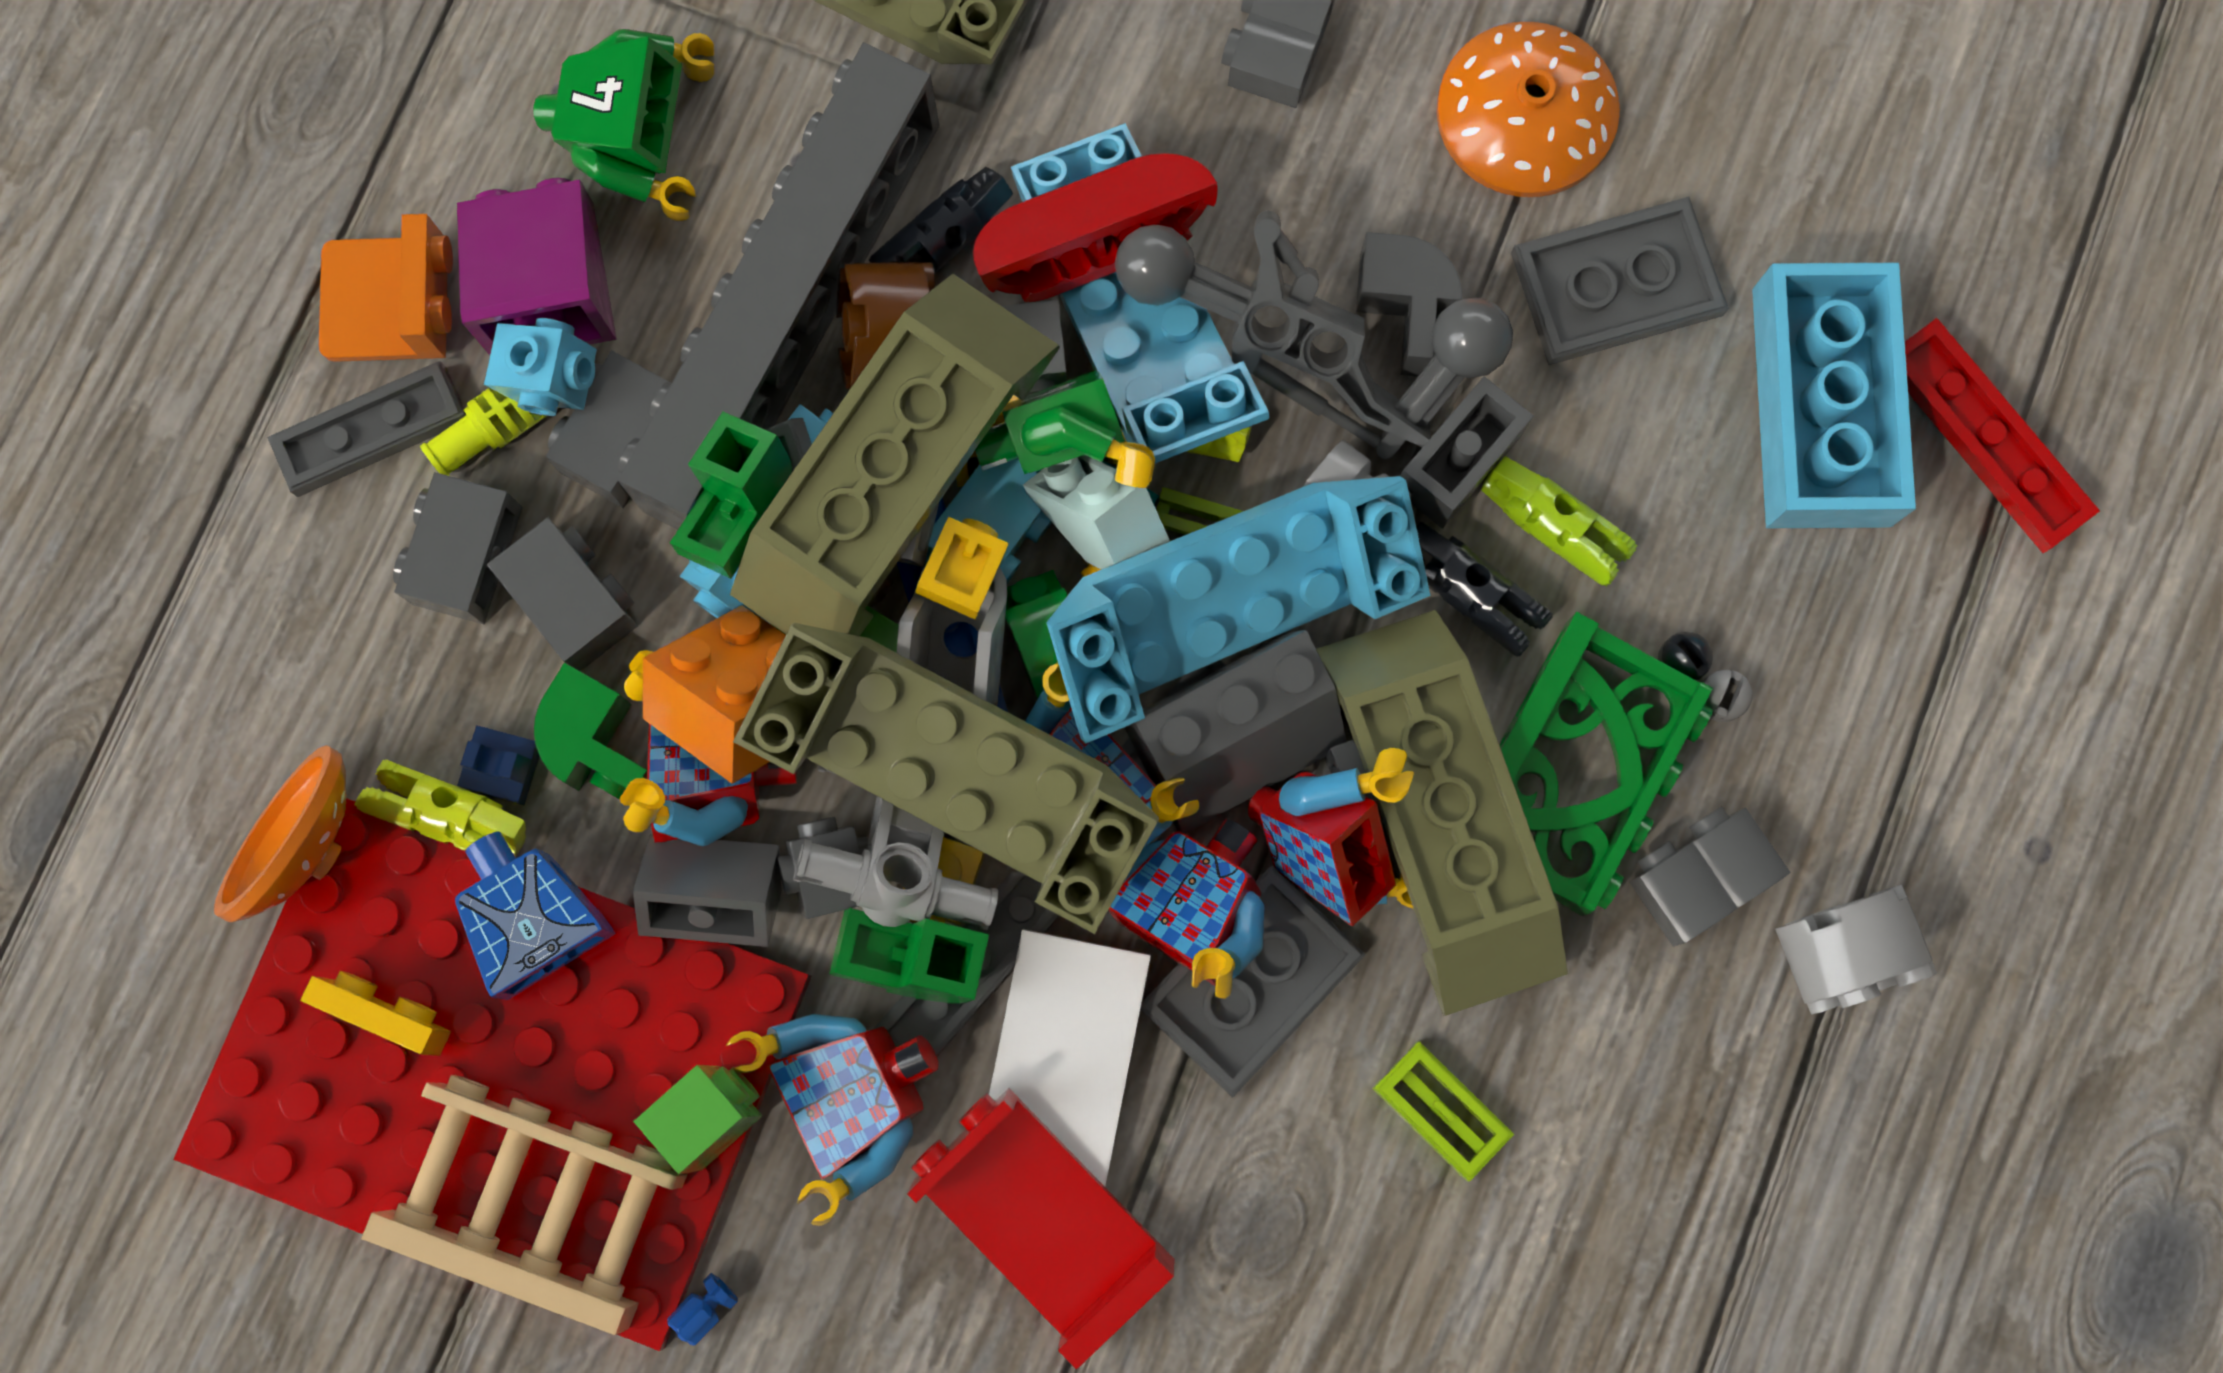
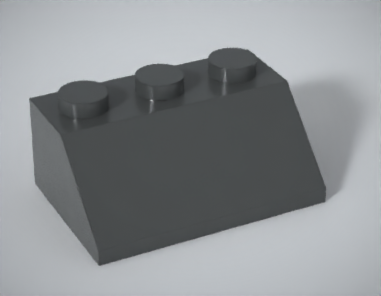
[1124,630,1347,834]

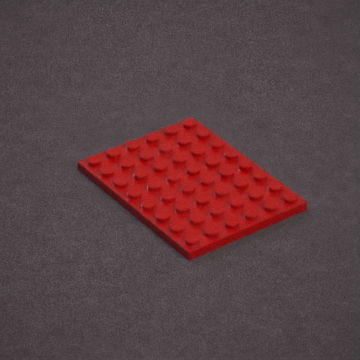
[173,798,812,1351]

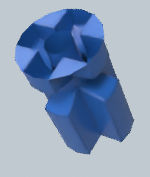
[667,1273,738,1345]

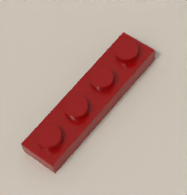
[1905,318,2100,553]

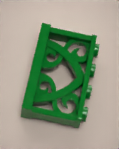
[1499,611,1713,916]

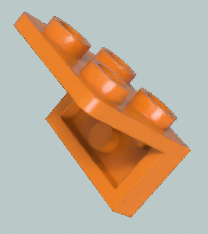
[319,214,453,362]

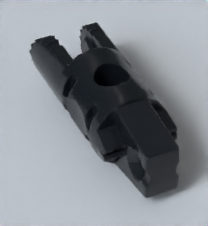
[868,167,1013,274]
[1416,522,1553,657]

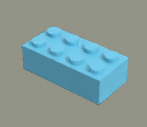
[1752,263,1916,528]

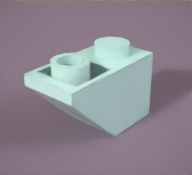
[1023,455,1170,570]

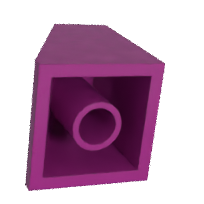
[457,178,617,355]

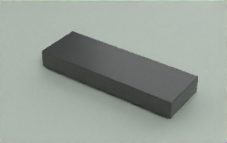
[267,361,466,497]

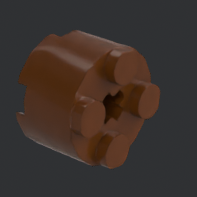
[836,262,935,389]

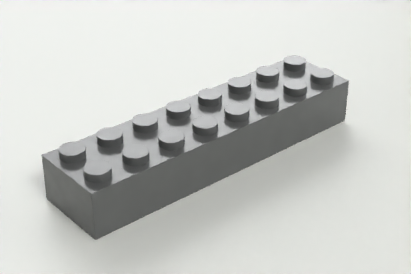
[618,42,940,530]

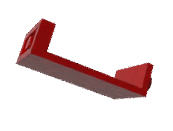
[907,1088,1175,1370]

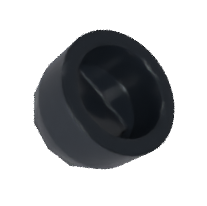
[1658,632,1713,681]

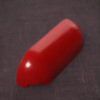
[973,153,1218,302]

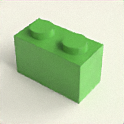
[633,1065,763,1174]

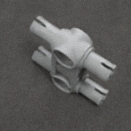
[793,765,998,930]

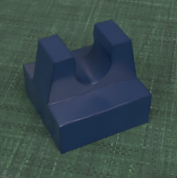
[457,725,540,806]

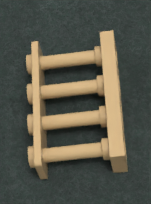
[361,1075,687,1335]

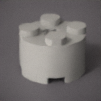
[1775,885,1937,1015]

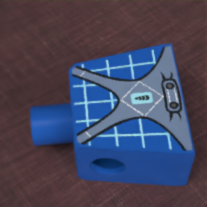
[455,831,616,1000]

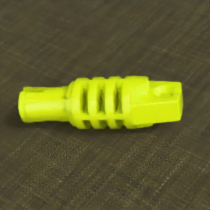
[420,388,559,476]

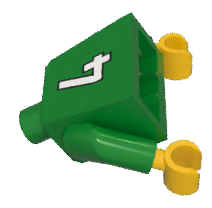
[533,29,715,221]
[975,370,1155,488]

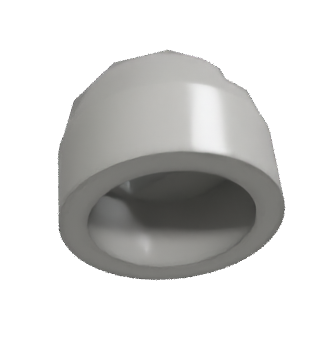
[1702,669,1753,722]

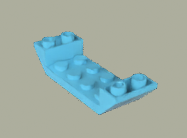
[1011,123,1269,463]
[1046,476,1431,744]

